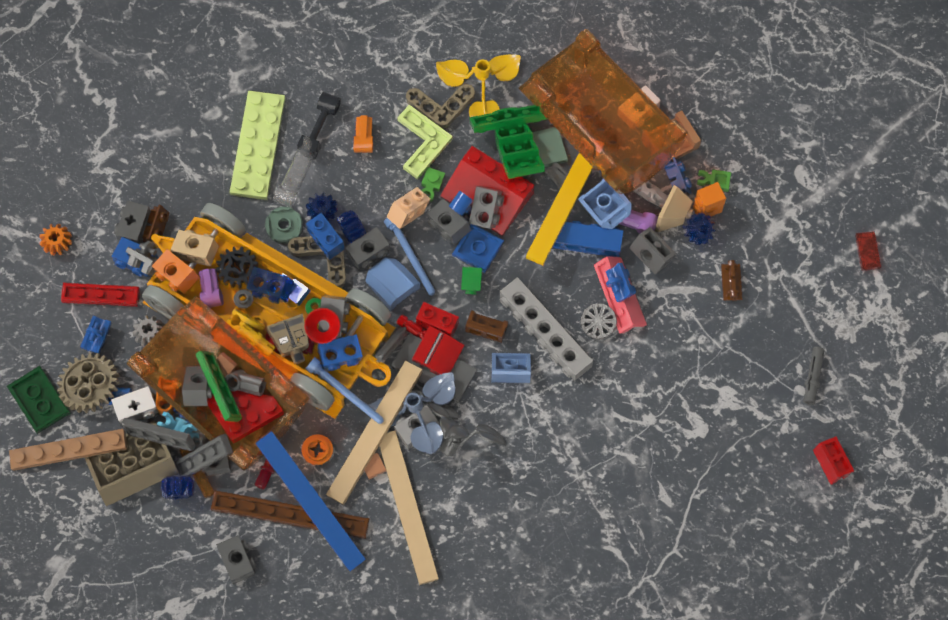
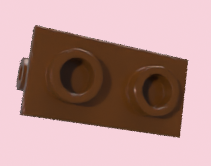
[142,204,170,243]
[721,260,743,301]

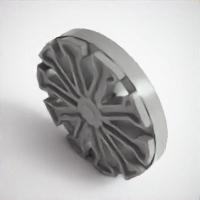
[581,303,617,340]

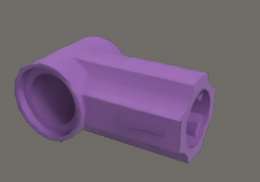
[619,210,658,234]
[199,269,224,309]

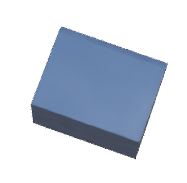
[491,353,531,383]

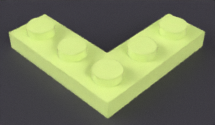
[397,105,453,180]

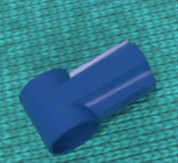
[449,191,473,216]

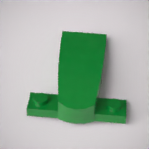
[469,104,547,179]

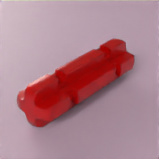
[397,315,427,339]

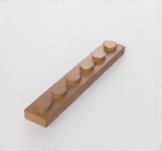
[9,429,127,471]

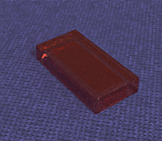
[855,231,881,271]

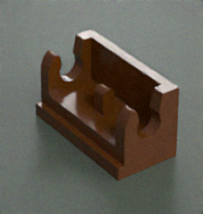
[465,310,508,343]

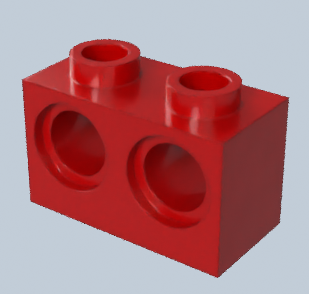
[416,302,459,338]

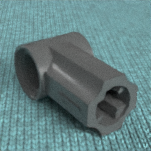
[225,370,266,396]

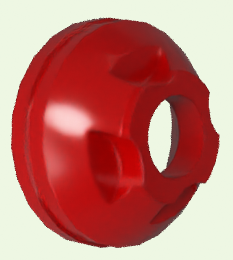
[304,308,341,344]

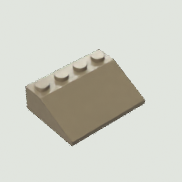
[84,420,179,506]

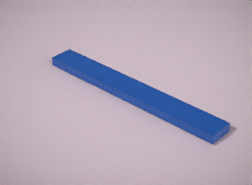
[255,431,366,571]

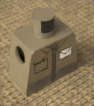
[267,314,309,364]

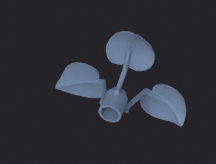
[368,372,455,454]

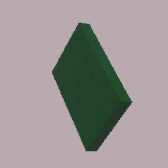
[7,366,71,434]

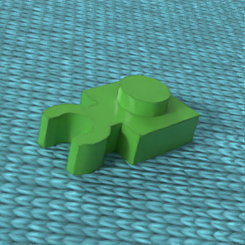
[421,167,445,202]
[697,169,731,192]

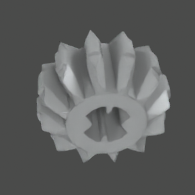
[132,315,165,348]

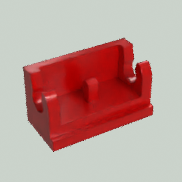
[813,436,854,484]

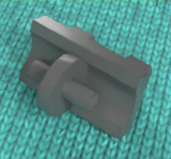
[126,241,158,275]

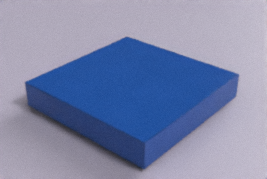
[452,224,504,273]

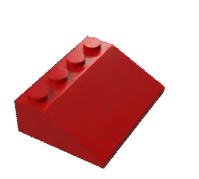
[440,146,534,236]

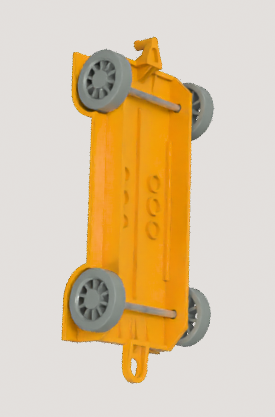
[142,203,396,419]

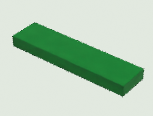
[195,351,242,422]

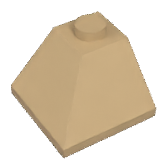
[655,185,694,232]

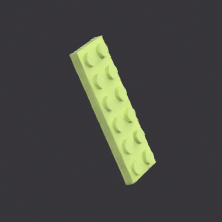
[230,91,285,200]

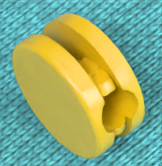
[226,309,265,331]

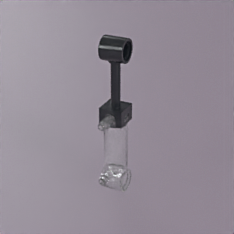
[273,92,341,208]

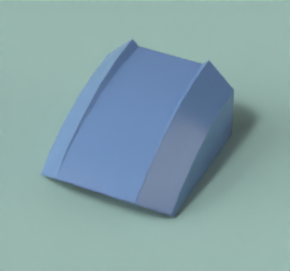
[578,175,632,229]
[366,257,420,311]

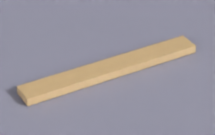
[326,361,423,505]
[379,431,439,585]

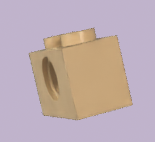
[171,230,219,267]

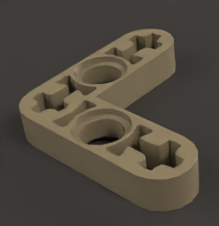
[406,84,475,129]
[288,236,346,288]

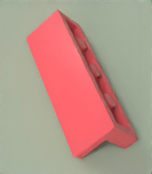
[594,256,647,333]

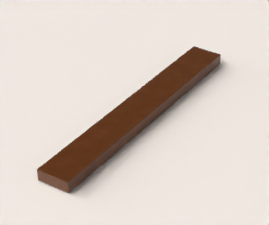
[211,490,370,539]

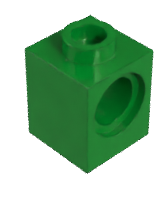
[461,267,482,294]

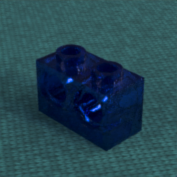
[246,267,295,304]

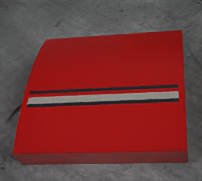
[412,326,464,375]

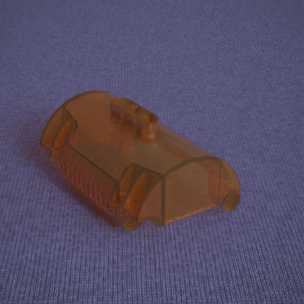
[518,29,688,194]
[127,296,310,471]

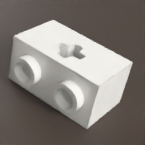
[112,386,158,426]

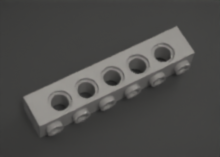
[499,277,593,381]

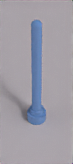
[384,218,435,296]
[305,357,384,424]

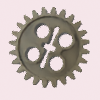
[57,353,120,414]

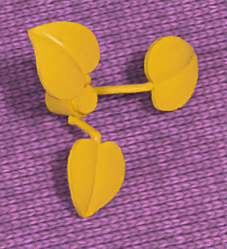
[436,55,521,117]

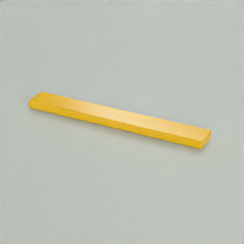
[526,137,604,266]

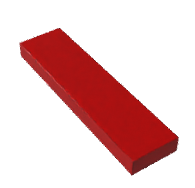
[61,283,140,307]

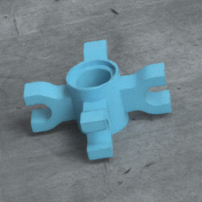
[157,412,199,447]

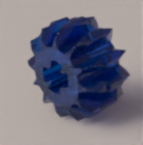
[306,192,338,222]
[337,210,366,243]
[683,213,716,245]
[161,476,194,500]

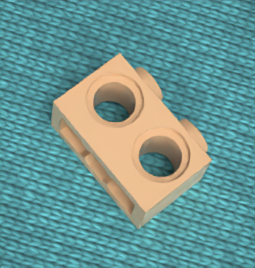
[387,187,430,229]

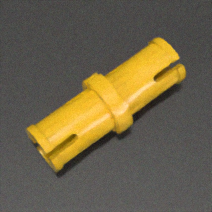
[237,322,275,356]

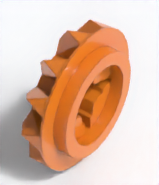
[302,434,333,465]

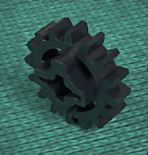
[216,246,258,288]

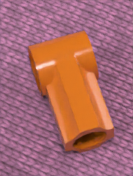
[353,115,373,153]

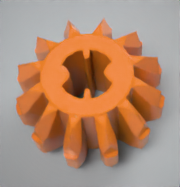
[39,223,72,256]

